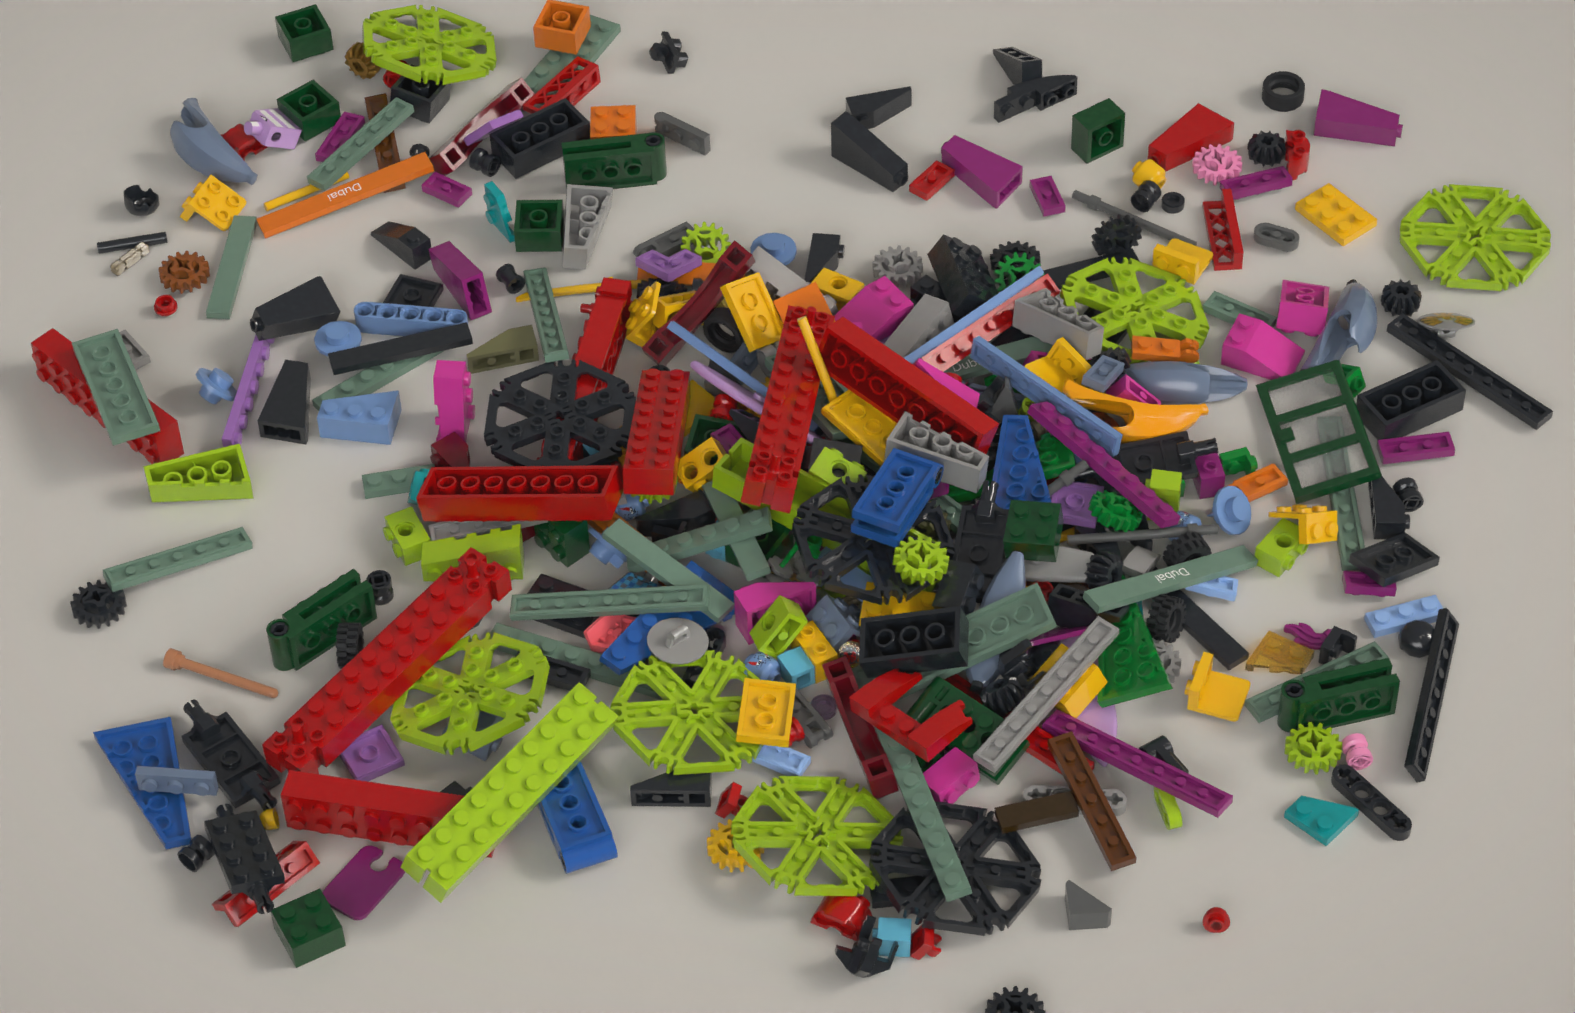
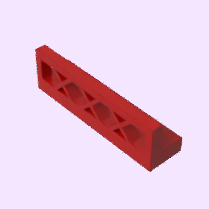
[523,56,601,114]
[1202,188,1244,271]
[212,841,320,927]

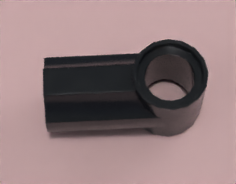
[1139,735,1189,773]

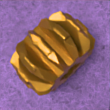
[344,42,381,80]

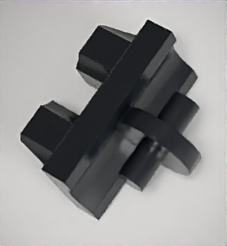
[649,31,688,74]

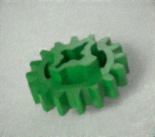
[993,252,1044,292]
[1088,490,1143,532]

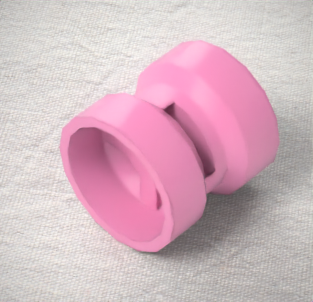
[1341,733,1373,770]

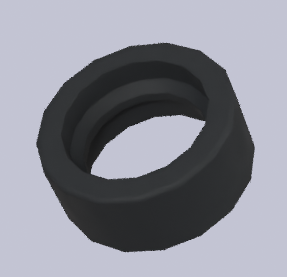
[1262,71,1305,112]
[703,307,744,353]

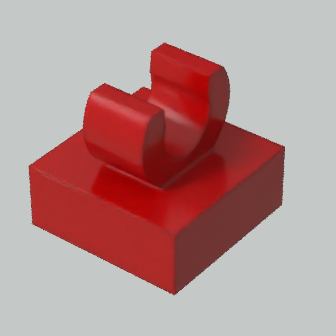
[715,782,748,818]
[910,925,942,960]

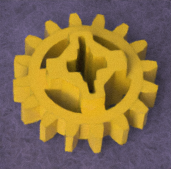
[707,819,765,873]

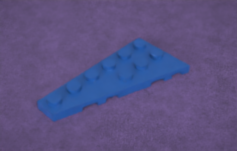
[992,415,1052,509]
[599,560,735,676]
[93,717,192,849]

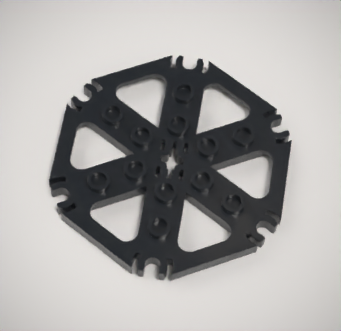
[484,359,636,466]
[792,474,955,605]
[869,801,1041,936]

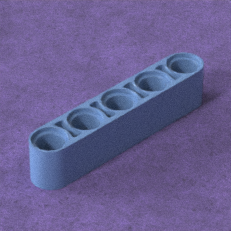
[354,302,468,336]

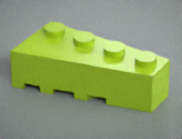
[143,443,254,502]
[421,524,524,582]

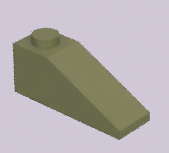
[466,325,539,374]

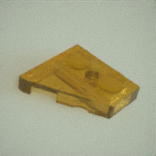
[1245,631,1315,674]

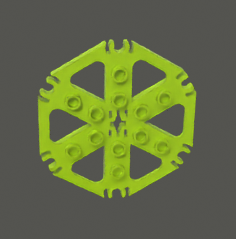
[362,5,497,85]
[1399,184,1551,291]
[1060,257,1210,364]
[390,632,550,755]
[610,650,763,775]
[731,776,904,896]

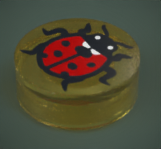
[837,641,860,668]

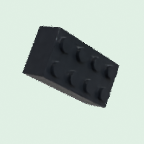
[489,98,590,179]
[927,234,998,318]
[1356,360,1466,440]
[859,606,969,678]

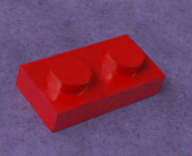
[909,160,955,201]

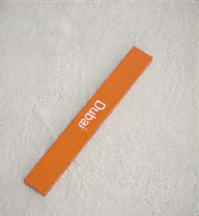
[256,152,434,239]

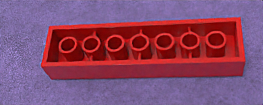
[813,317,999,454]
[31,328,184,464]
[623,368,691,496]
[416,465,624,522]
[280,770,495,858]

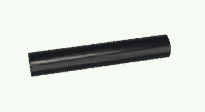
[97,232,168,254]

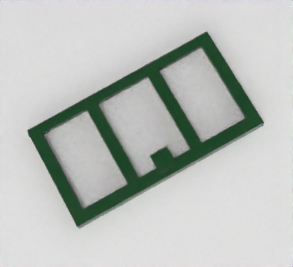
[1256,360,1382,504]

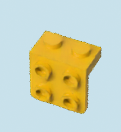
[180,175,246,231]
[1152,238,1213,285]
[625,281,661,347]
[1024,337,1092,394]
[1268,504,1338,544]
[1184,651,1251,722]

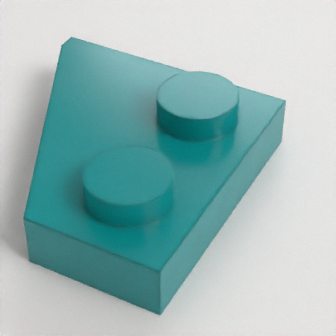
[483,181,515,243]
[1284,795,1359,846]

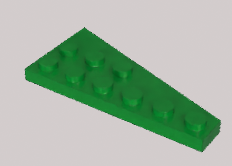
[947,432,1076,503]
[1097,575,1173,708]

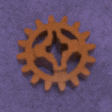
[159,251,210,294]

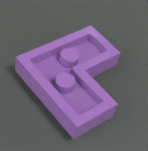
[635,249,702,282]

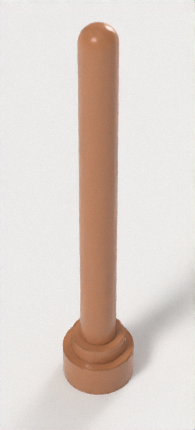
[163,648,278,698]

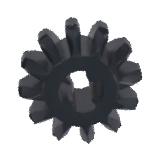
[1247,131,1286,167]
[1381,279,1422,317]
[1084,551,1124,590]
[979,676,1025,716]

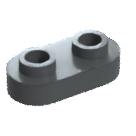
[1254,223,1299,252]

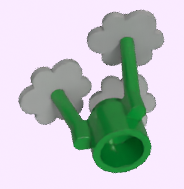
[768,536,823,587]

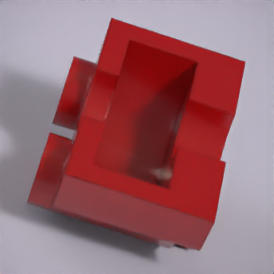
[221,124,268,161]
[1285,130,1310,180]
[810,896,872,941]

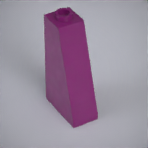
[1314,89,1403,147]
[941,135,1023,209]
[428,241,492,321]

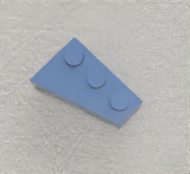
[317,390,402,445]

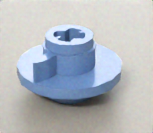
[750,233,797,265]
[314,321,362,357]
[196,368,237,404]
[1207,486,1251,535]
[588,527,627,569]

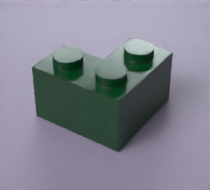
[534,520,590,568]

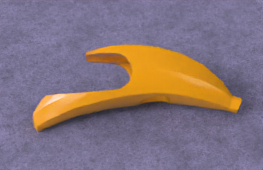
[1063,378,1209,444]

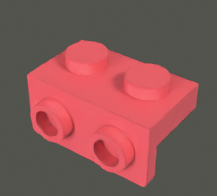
[584,615,637,654]

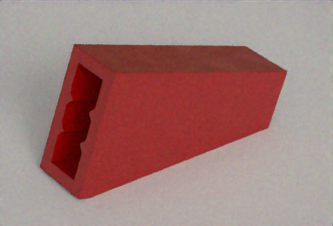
[1148,103,1234,172]

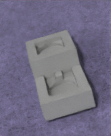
[1122,546,1161,577]

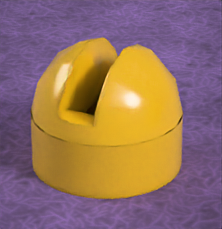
[259,808,280,830]

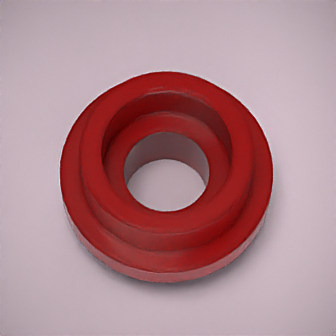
[154,295,178,316]
[1203,907,1230,933]

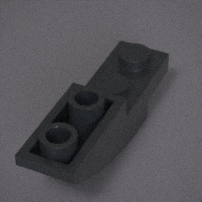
[994,75,1078,123]

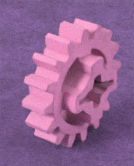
[1192,144,1242,185]

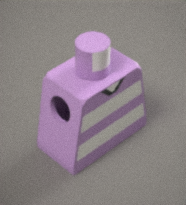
[244,108,302,149]

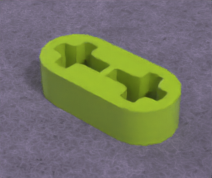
[1154,787,1182,830]

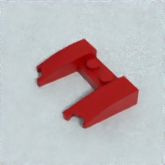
[849,669,973,762]

